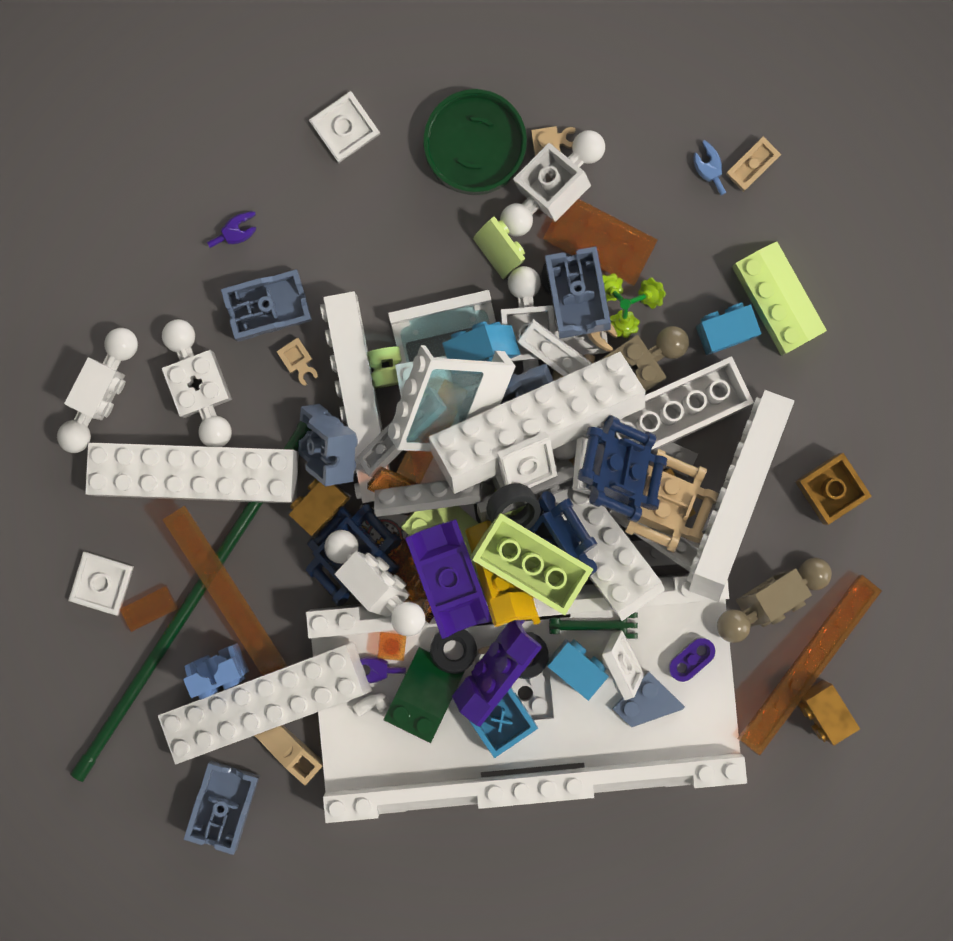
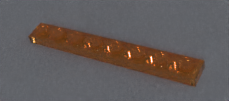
[162,505,288,676]
[737,575,882,755]

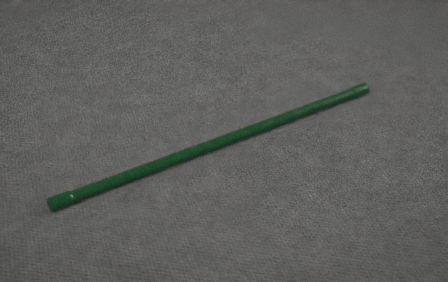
[70,421,312,782]

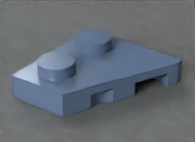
[612,671,685,727]

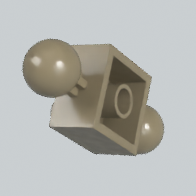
[599,326,689,392]
[717,557,832,643]

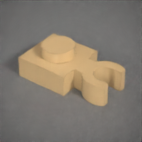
[531,126,575,156]
[276,338,319,386]

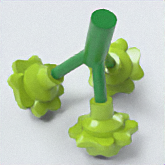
[602,273,666,338]

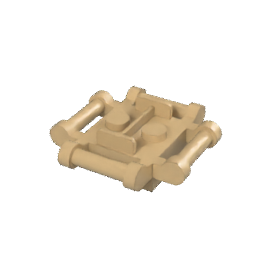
[625,449,719,553]

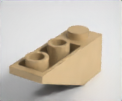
[254,725,323,785]

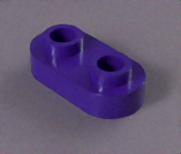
[669,638,716,682]

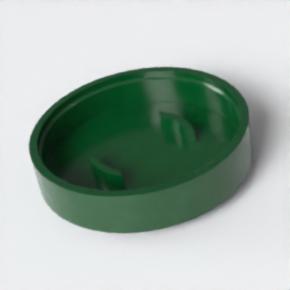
[424,89,527,195]

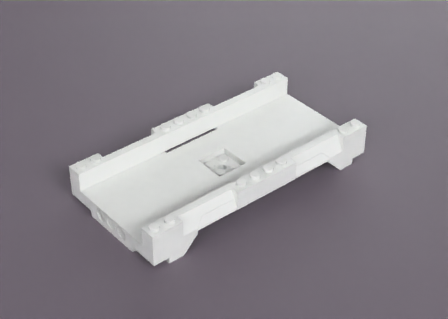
[306,573,747,823]

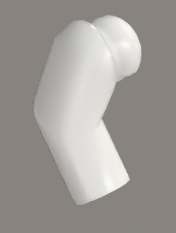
[353,693,390,717]

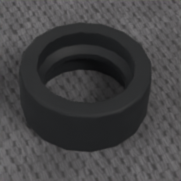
[486,483,541,529]

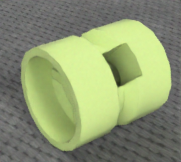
[367,346,402,388]

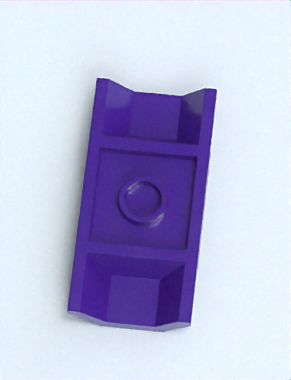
[405,519,492,639]
[452,620,542,727]

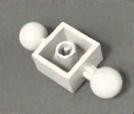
[500,130,605,237]
[500,266,555,374]
[162,319,232,447]
[57,328,138,453]
[324,530,425,636]

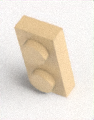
[726,136,781,192]

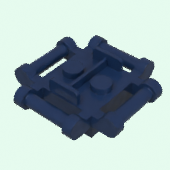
[577,415,668,522]
[528,491,598,576]
[306,504,402,607]

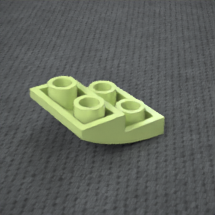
[473,217,525,280]

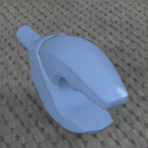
[693,140,726,195]

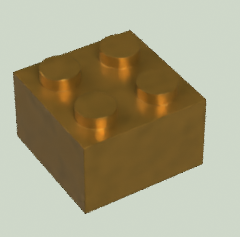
[795,453,872,525]
[289,479,350,536]
[798,680,860,746]

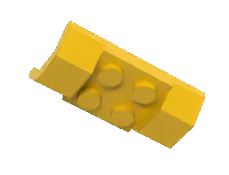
[465,521,541,627]

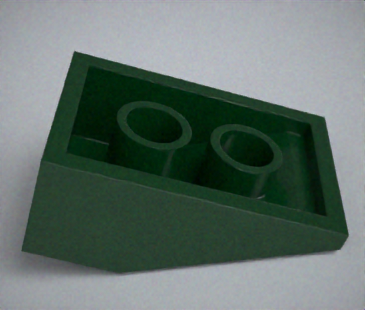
[383,647,465,743]

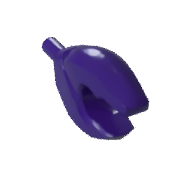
[207,211,256,248]
[360,656,406,683]

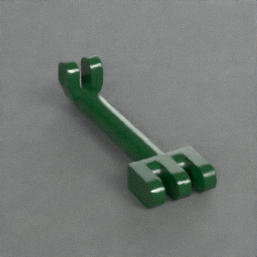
[549,612,638,639]

